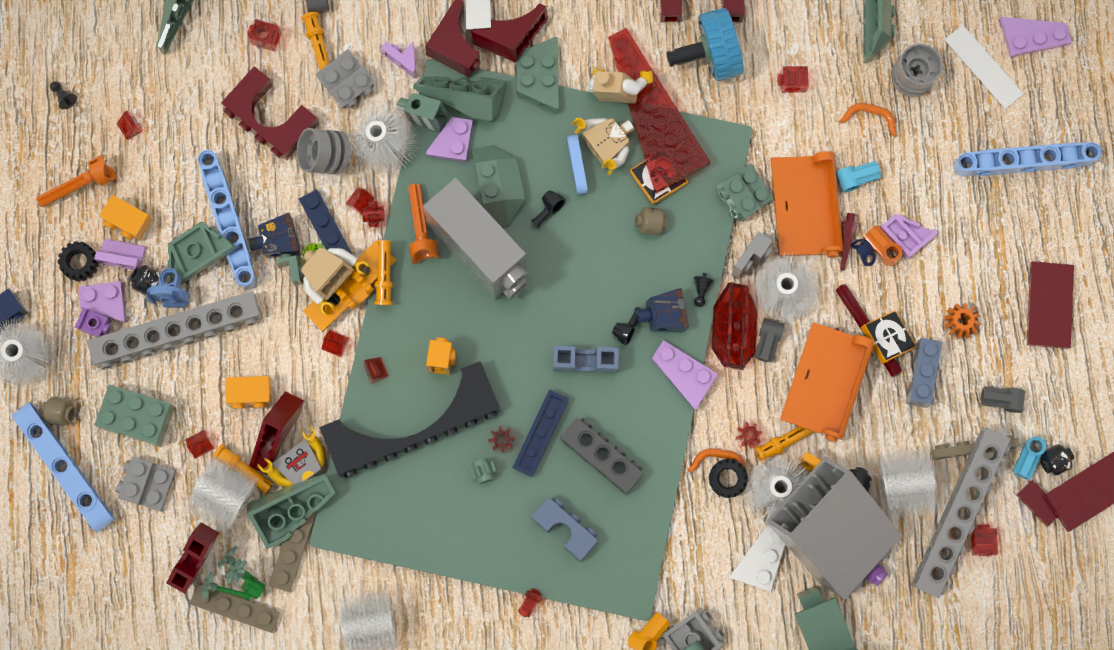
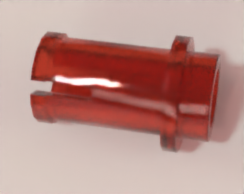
[518,588,542,618]

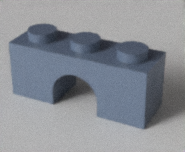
[906,338,942,408]
[553,346,619,373]
[531,497,598,562]

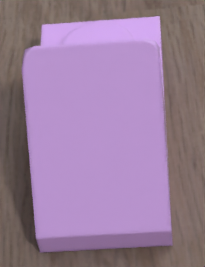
[381,42,417,79]

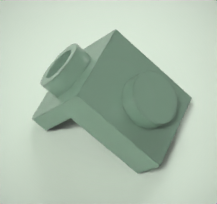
[275,254,305,286]

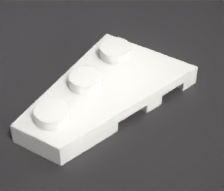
[729,524,785,592]

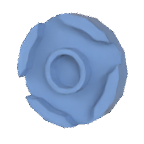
[146,268,190,308]

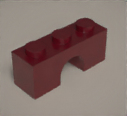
[166,522,220,594]

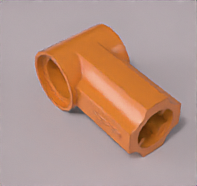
[863,225,902,266]

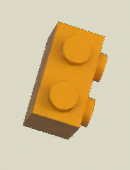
[99,195,152,241]
[426,337,457,375]
[225,376,272,410]

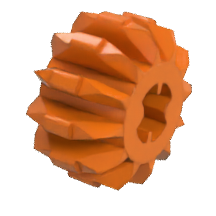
[943,303,981,339]

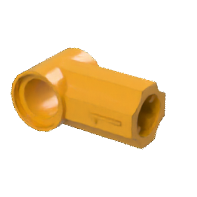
[628,612,671,650]

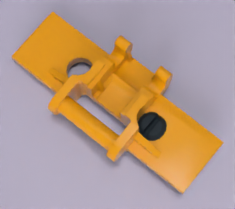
[303,240,397,332]

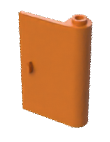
[770,151,843,258]
[780,322,875,443]

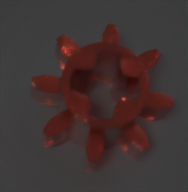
[362,201,385,227]
[735,422,762,449]
[488,426,515,454]

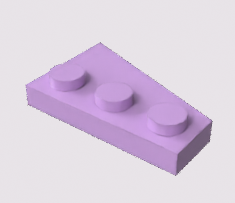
[999,17,1072,58]
[652,340,718,411]

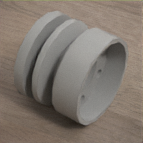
[891,43,943,97]
[296,128,351,175]

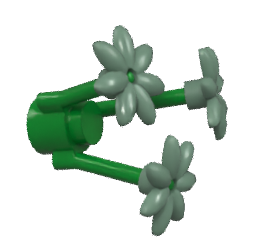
[202,546,265,600]

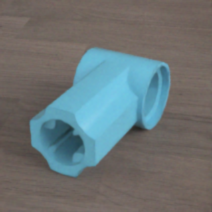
[836,161,881,193]
[1012,436,1046,480]

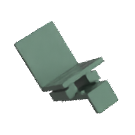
[794,586,858,650]

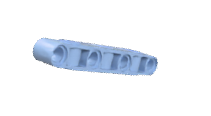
[953,142,1102,176]
[198,150,257,290]
[11,402,115,533]

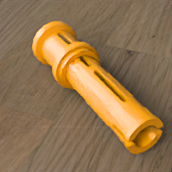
[301,12,330,70]
[374,240,393,305]
[754,426,814,464]
[212,443,274,494]

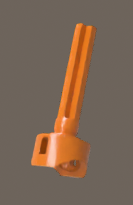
[36,154,117,207]
[408,183,440,264]

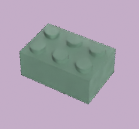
[95,384,175,447]

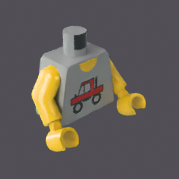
[258,425,325,487]

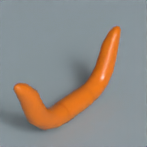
[839,103,897,137]
[688,448,749,479]

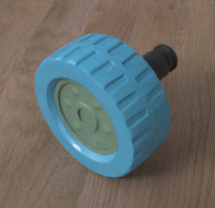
[666,8,744,81]

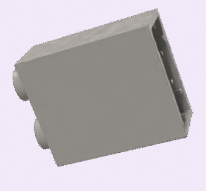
[423,177,528,301]
[766,457,903,600]

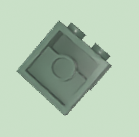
[716,164,774,222]

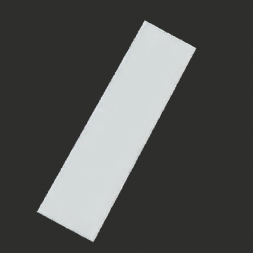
[465,0,491,30]
[944,25,1024,109]

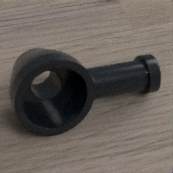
[531,190,566,228]
[612,307,641,346]

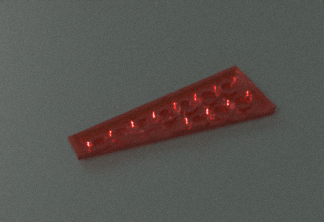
[608,28,710,194]

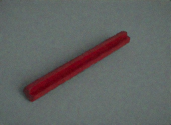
[836,284,902,377]

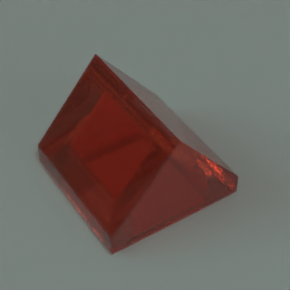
[117,111,143,140]
[346,187,375,215]
[321,330,349,357]
[363,357,388,384]
[185,430,214,459]

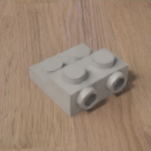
[315,49,375,109]
[731,231,774,279]
[116,456,176,512]
[662,608,726,650]

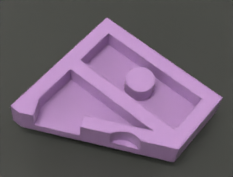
[426,117,473,162]
[880,214,938,260]
[78,281,126,323]

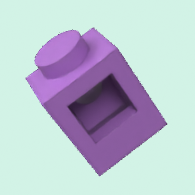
[75,307,112,337]

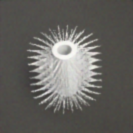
[347,101,419,175]
[753,252,820,322]
[0,319,57,387]
[878,448,939,518]
[183,455,258,534]
[744,455,809,524]
[338,591,397,650]

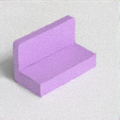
[94,239,146,270]

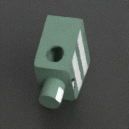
[397,93,449,133]

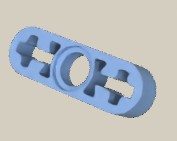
[567,134,588,195]

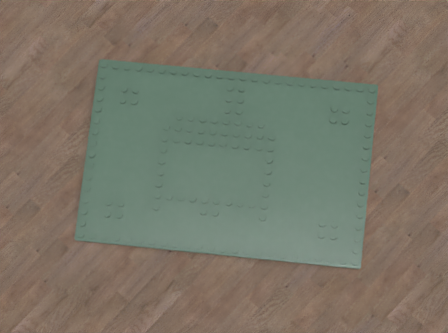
[310,59,752,621]

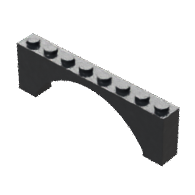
[319,361,501,479]

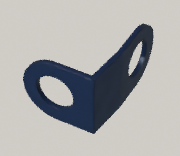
[851,239,876,266]

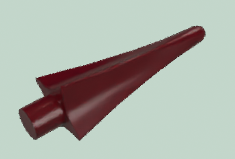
[840,213,858,271]

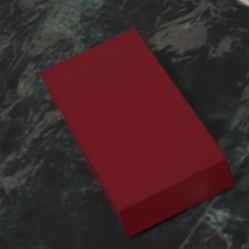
[1016,480,1057,527]

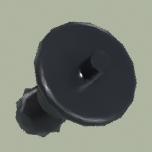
[49,81,77,109]
[693,273,714,307]

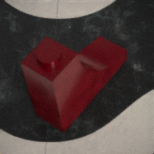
[425,0,481,77]
[471,3,548,63]
[249,391,305,475]

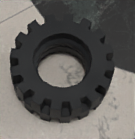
[57,241,99,282]
[709,459,748,498]

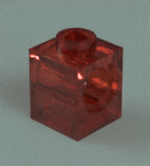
[247,19,282,52]
[777,66,809,93]
[971,524,998,556]

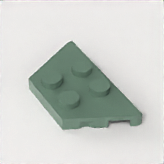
[516,37,559,112]
[167,221,237,285]

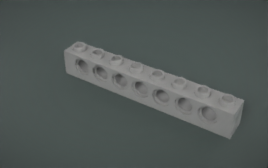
[86,291,262,370]
[911,427,1011,598]

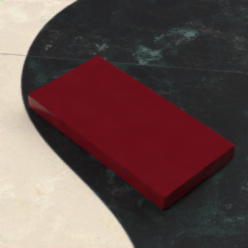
[1026,261,1074,349]
[1044,452,1114,532]

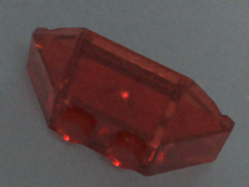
[711,282,757,370]

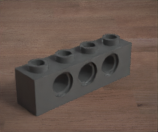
[560,417,644,495]

